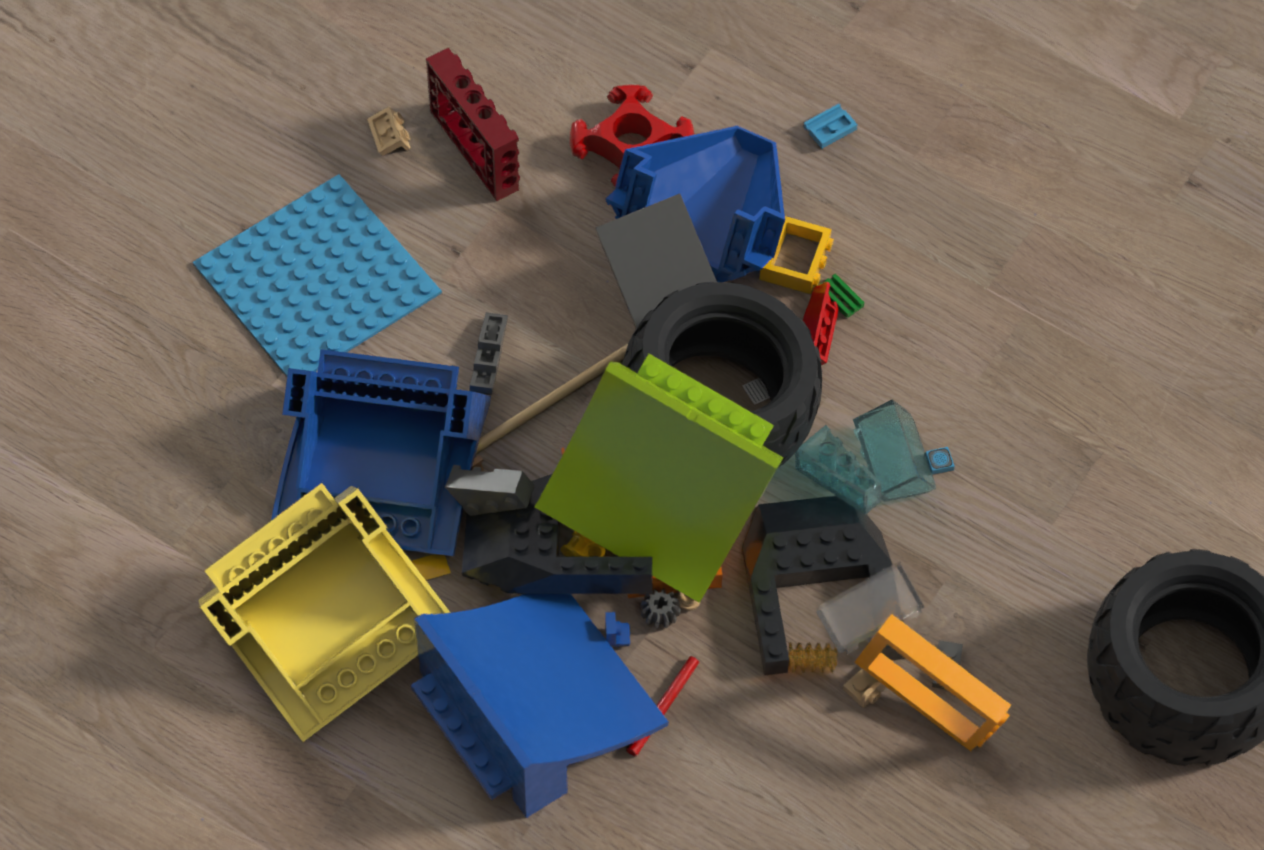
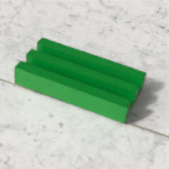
[819,273,865,318]

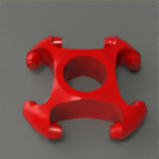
[569,85,695,186]

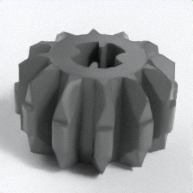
[640,588,681,629]

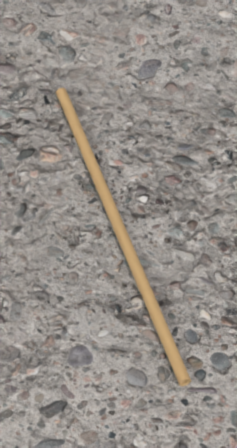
[476,344,628,454]

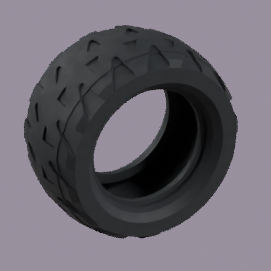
[622,282,822,469]
[1087,549,1264,766]

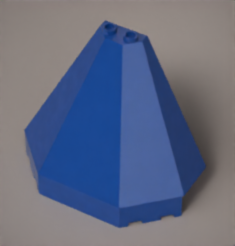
[605,126,785,282]

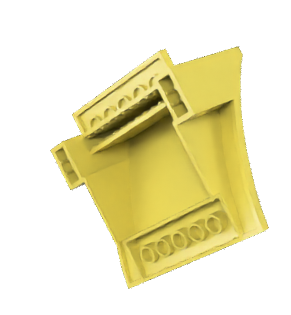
[199,483,450,742]

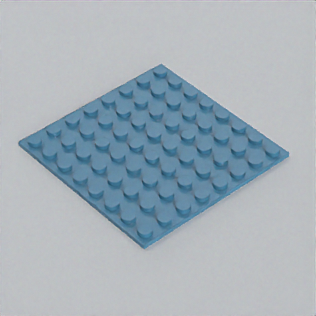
[193,174,442,377]

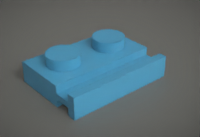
[803,104,858,149]

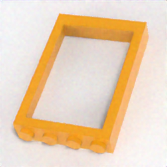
[854,614,1011,752]

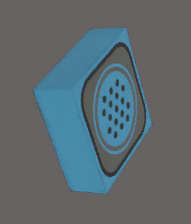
[925,447,955,475]

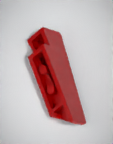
[802,282,839,365]

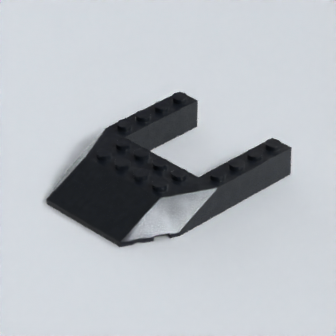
[462,474,653,594]
[742,494,906,676]

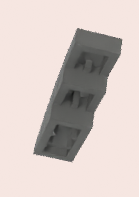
[469,312,508,395]

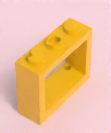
[759,216,834,294]

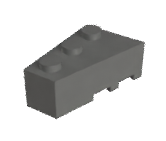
[445,465,535,516]

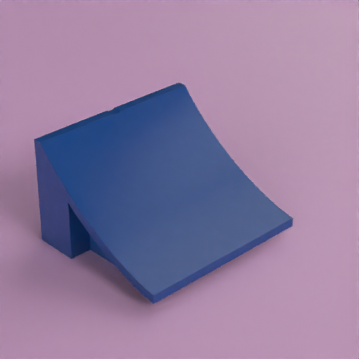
[271,349,491,556]
[411,594,668,818]

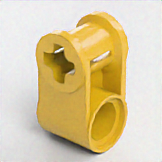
[560,531,606,557]

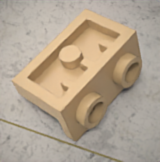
[367,107,411,156]
[843,669,887,708]

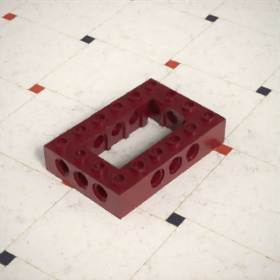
[426,47,520,202]

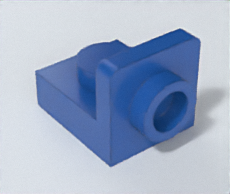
[605,612,630,647]

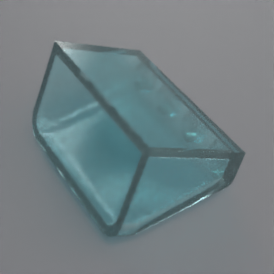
[853,399,936,502]

